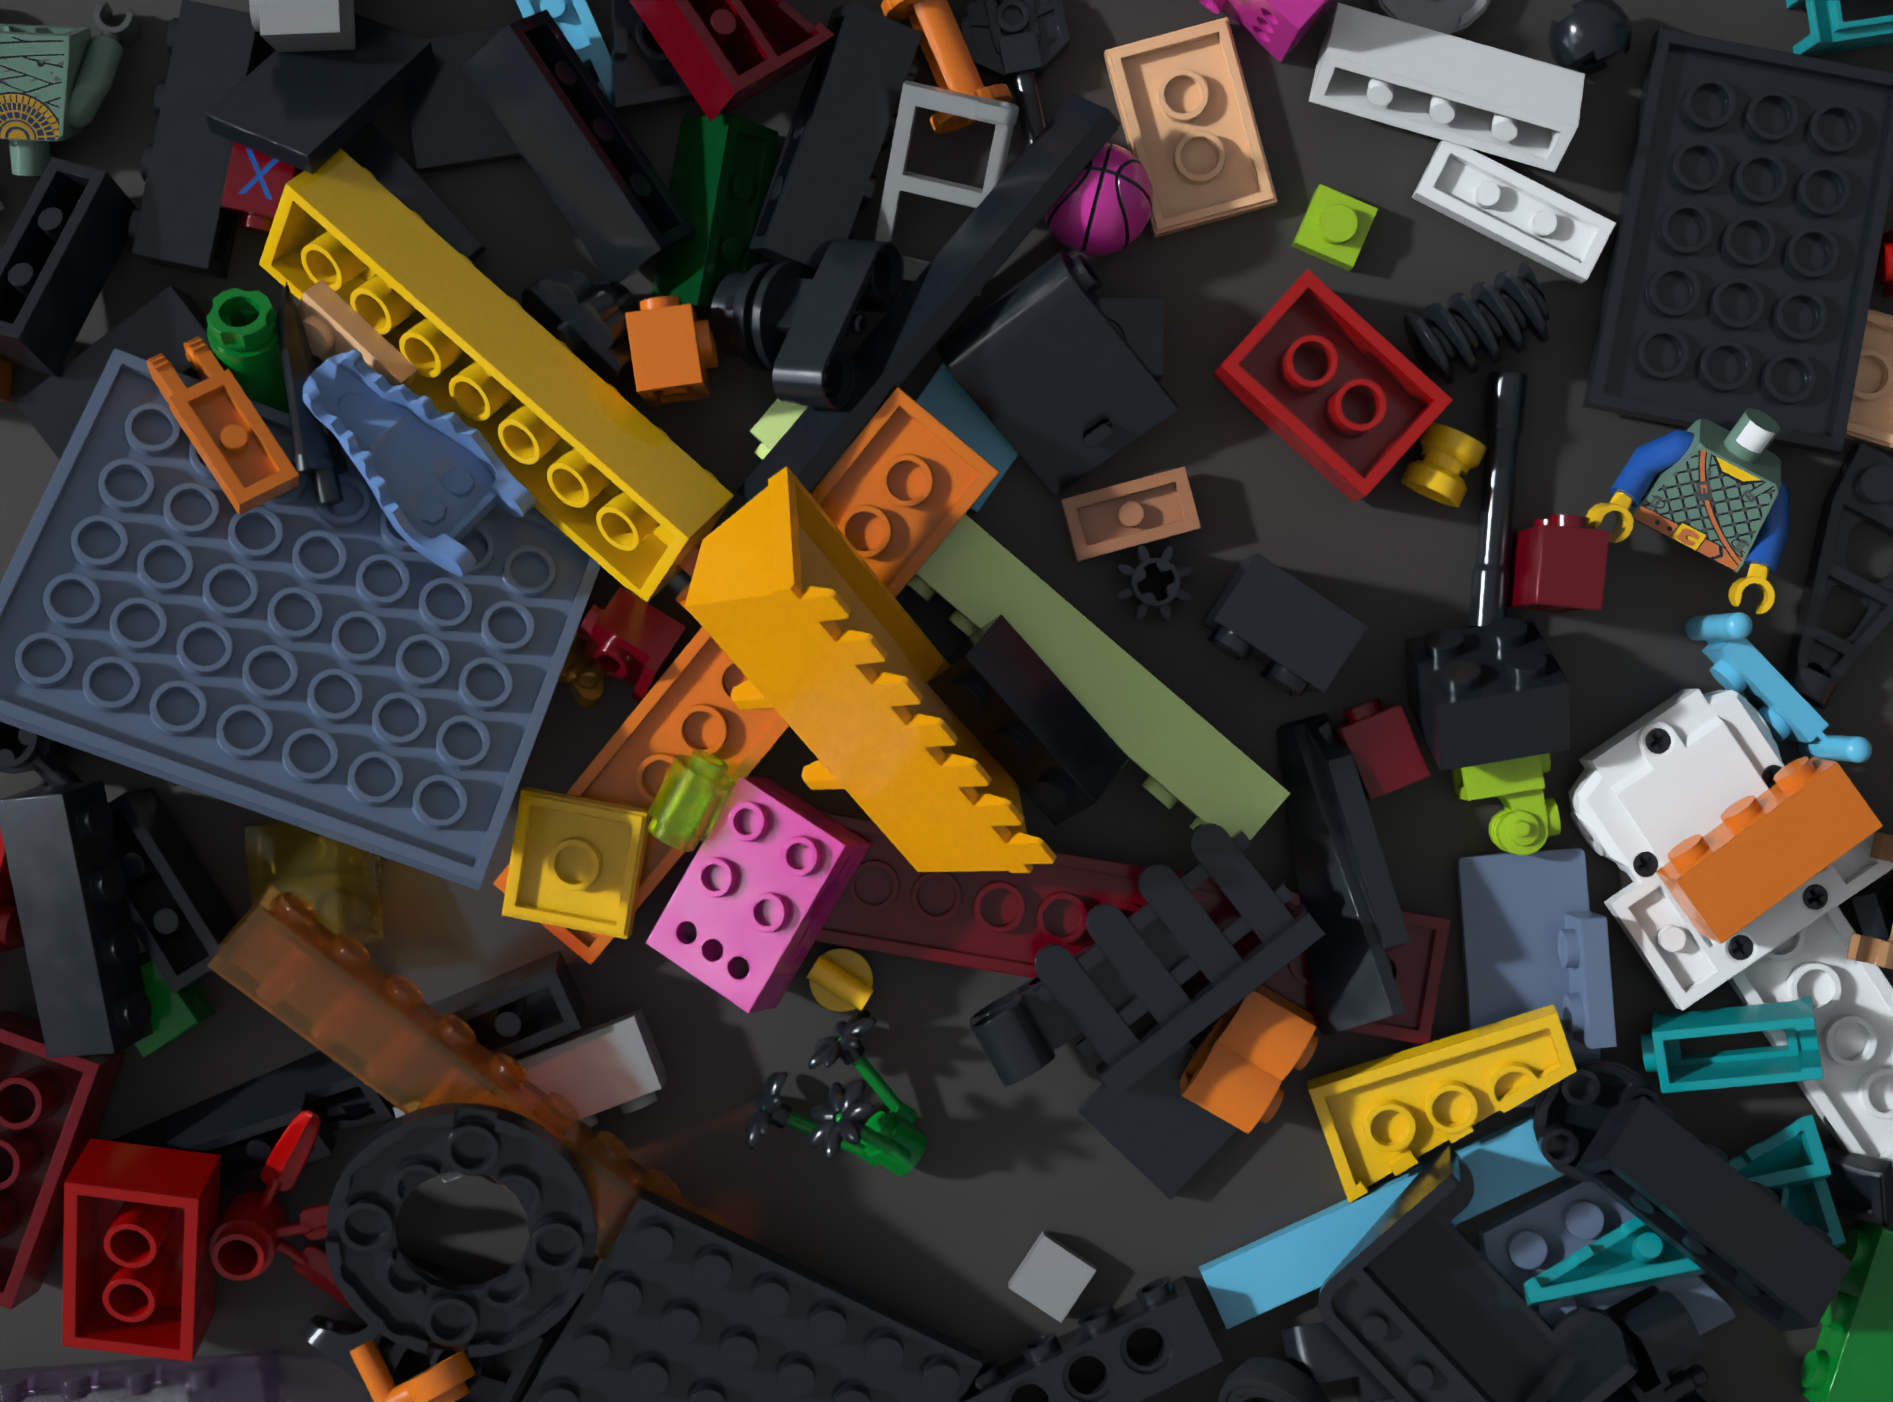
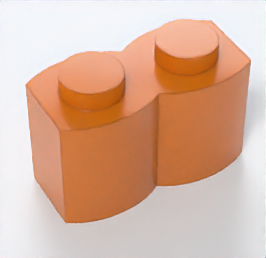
[1179,985,1319,1134]

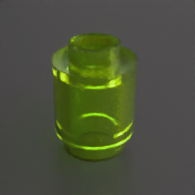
[648,749,735,852]

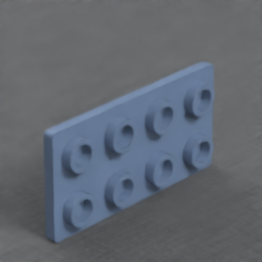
[1456,847,1617,1108]

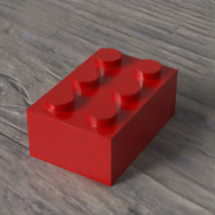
[1212,269,1453,503]
[62,1138,221,1362]

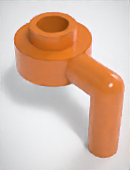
[349,1339,476,1402]

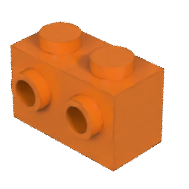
[625,296,719,407]

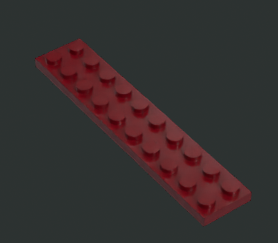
[815,811,1451,1044]

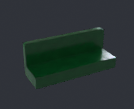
[651,114,779,314]

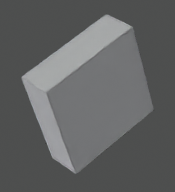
[1008,1231,1097,1323]

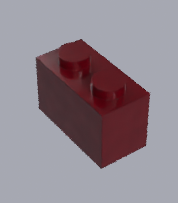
[1508,514,1610,614]

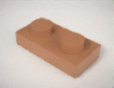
[1060,466,1201,563]

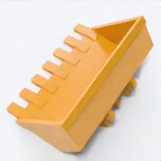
[684,466,1057,873]

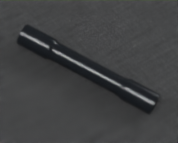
[1468,371,1528,627]

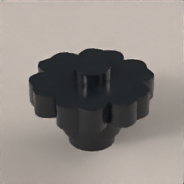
[520,267,639,387]

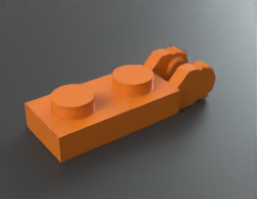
[146,336,299,515]

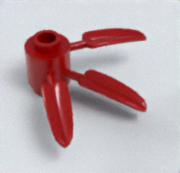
[209,1110,398,1312]

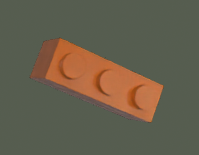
[1656,757,1883,944]

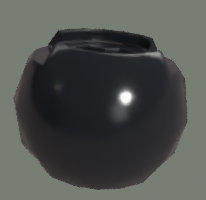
[1548,0,1632,77]

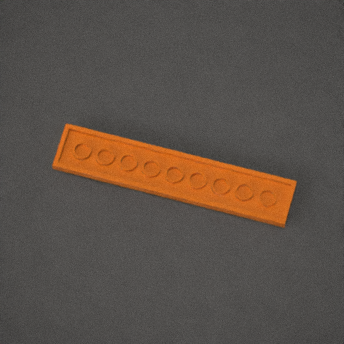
[493,387,1000,965]

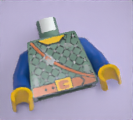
[1586,408,1790,614]

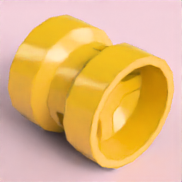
[1401,422,1486,508]

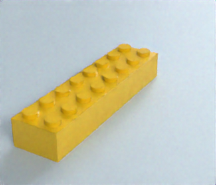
[259,148,734,603]

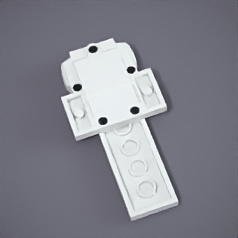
[1568,689,1893,1168]

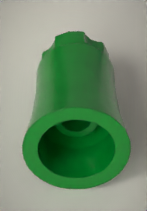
[206,288,290,414]

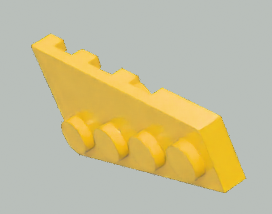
[1307,1004,1577,1203]

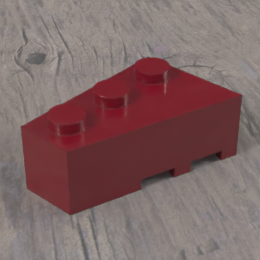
[629,0,835,122]

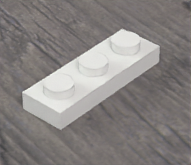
[1412,140,1616,284]

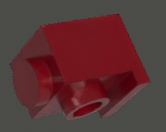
[577,587,686,702]

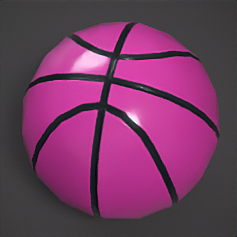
[1043,142,1153,256]

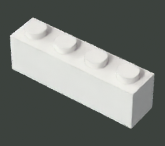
[1309,3,1585,172]

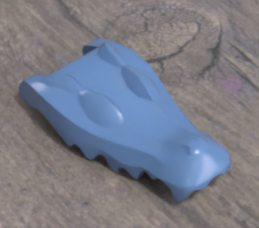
[303,349,537,578]

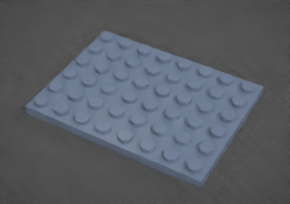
[0,348,601,891]

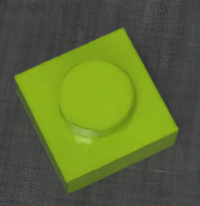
[1291,184,1378,271]

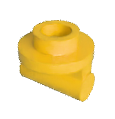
[806,948,874,1012]

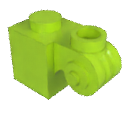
[1451,753,1561,856]

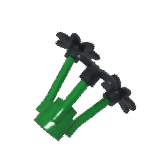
[745,1010,927,1176]

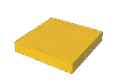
[501,787,652,939]

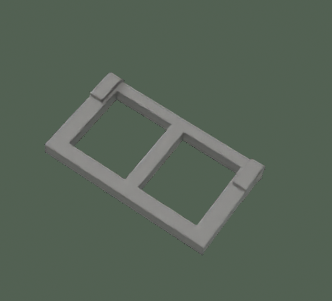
[874,80,1019,296]

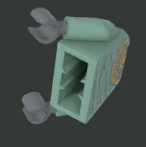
[0,2,140,176]

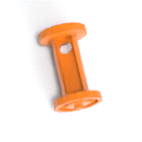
[880,0,1012,134]

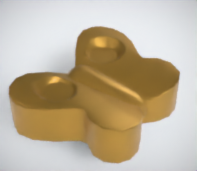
[558,631,609,708]

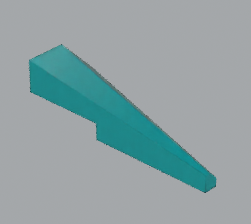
[1524,1115,1846,1307]

